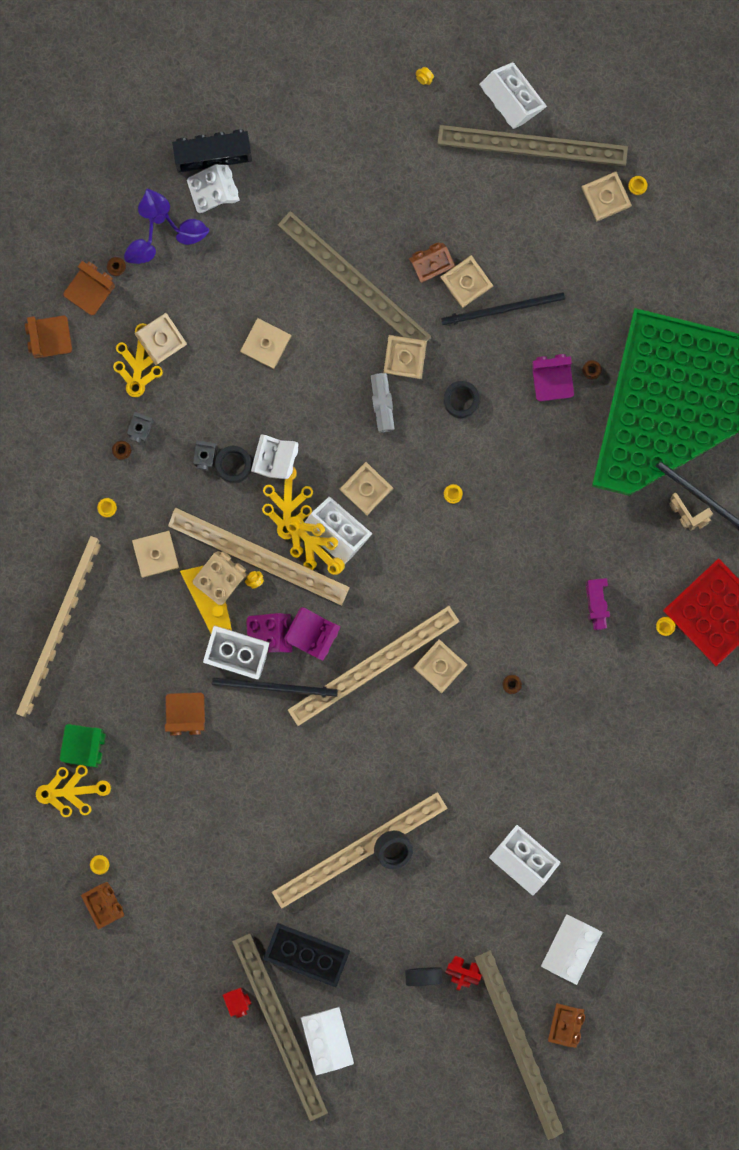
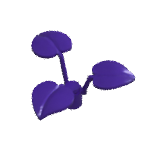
[124,189,209,264]

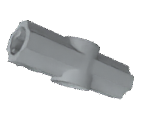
[371,373,395,433]

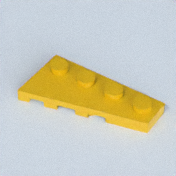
[180,566,232,634]

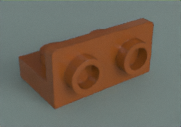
[409,242,455,283]
[81,882,125,930]
[548,1003,585,1048]

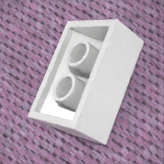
[479,62,547,129]
[304,497,372,564]
[203,625,269,679]
[489,825,561,896]
[541,914,603,985]
[301,1007,354,1075]

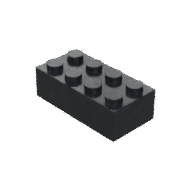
[172,129,253,173]
[263,923,350,987]

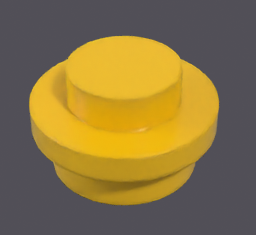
[416,67,434,85]
[628,176,648,195]
[444,484,463,504]
[97,498,117,517]
[245,571,264,589]
[656,617,676,636]
[90,855,109,875]

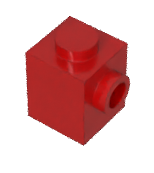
[222,987,251,1019]

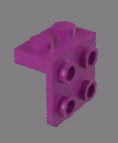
[532,354,574,402]
[284,607,340,661]
[247,613,293,653]

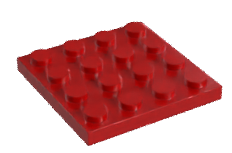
[663,558,739,667]

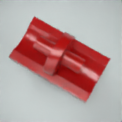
[445,956,482,991]

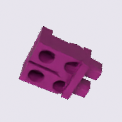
[585,578,610,630]

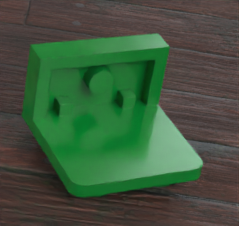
[60,724,106,768]

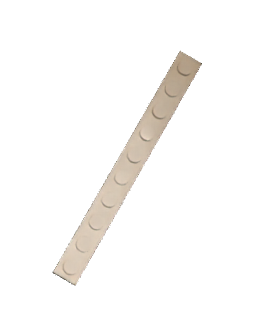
[168,508,350,606]
[16,536,101,717]
[288,606,460,726]
[272,792,448,909]

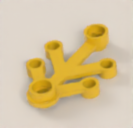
[113,323,163,398]
[262,467,313,539]
[286,516,345,575]
[36,765,111,817]

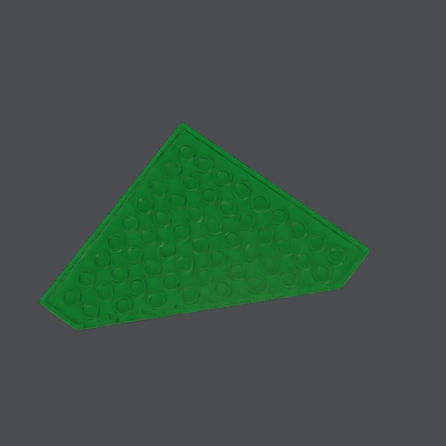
[592,308,739,496]

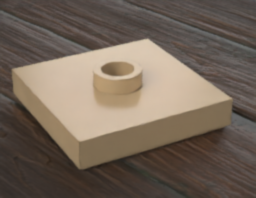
[581,172,632,222]
[440,255,493,308]
[134,313,187,365]
[240,318,291,369]
[384,335,427,379]
[339,462,393,516]
[132,531,179,578]
[413,639,467,694]

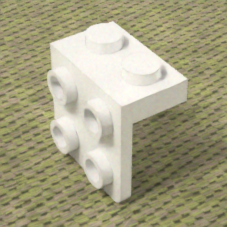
[187,164,240,213]
[251,435,298,479]

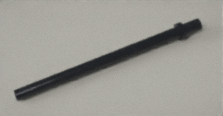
[441,292,565,325]
[655,460,739,531]
[212,678,338,698]

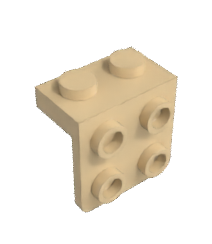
[669,493,713,531]
[193,551,248,605]

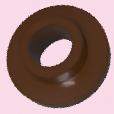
[107,257,126,276]
[582,360,602,380]
[112,441,131,460]
[502,675,522,694]

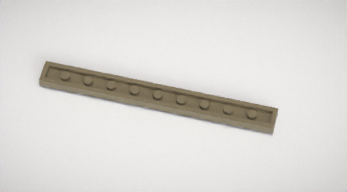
[438,125,628,166]
[278,211,431,342]
[232,934,328,1121]
[474,950,564,1140]

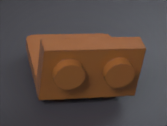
[63,261,115,316]
[25,315,72,359]
[165,693,205,736]

